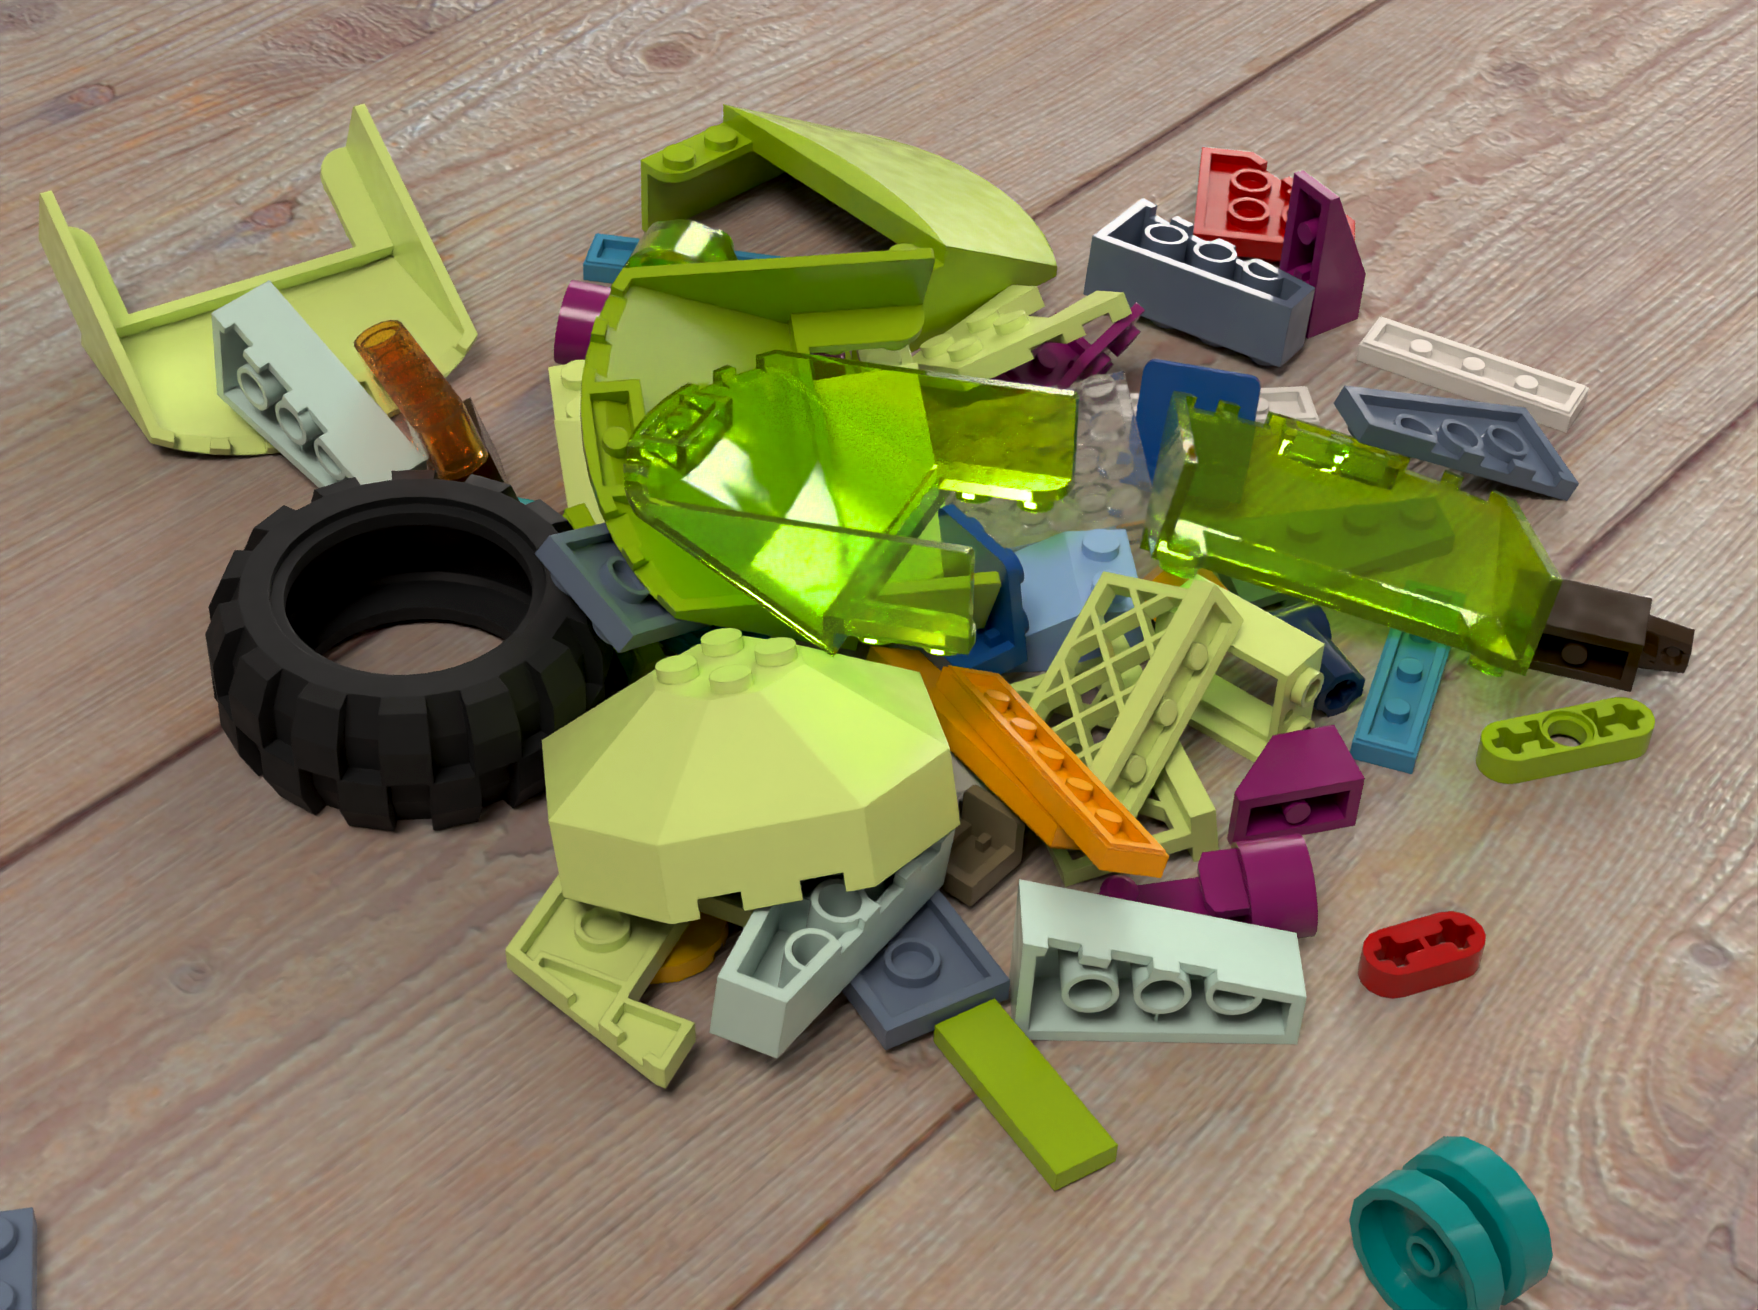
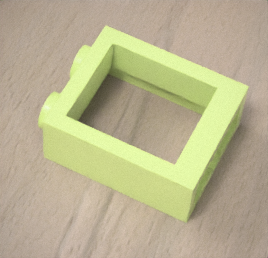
[1155,573,1325,762]

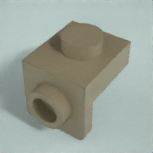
[940,785,1025,907]

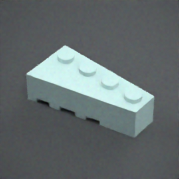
[211,280,427,488]
[709,828,956,1058]
[1009,879,1307,1044]

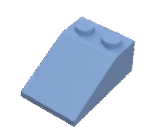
[1005,529,1143,673]

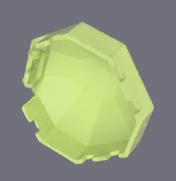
[542,628,960,924]

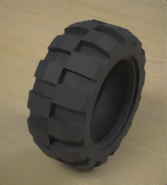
[205,470,614,832]

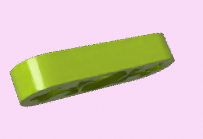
[1476,697,1655,784]

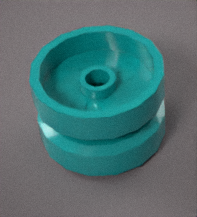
[1349,1136,1553,1310]

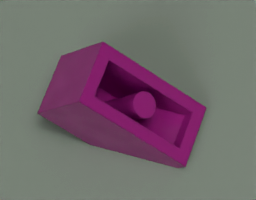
[1227,725,1365,846]

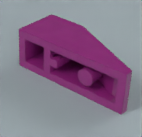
[1279,170,1366,339]

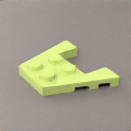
[912,285,1132,390]
[505,874,754,1089]

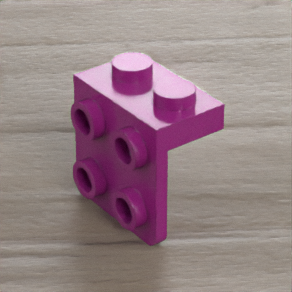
[988,302,1145,426]

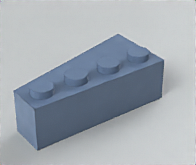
[1083,198,1315,367]

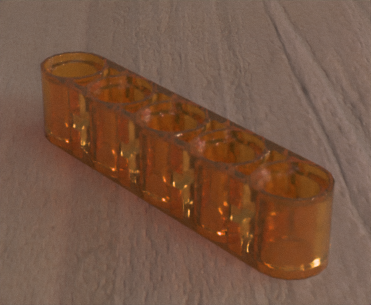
[354,320,488,480]

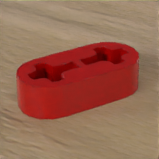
[1357,911,1486,999]

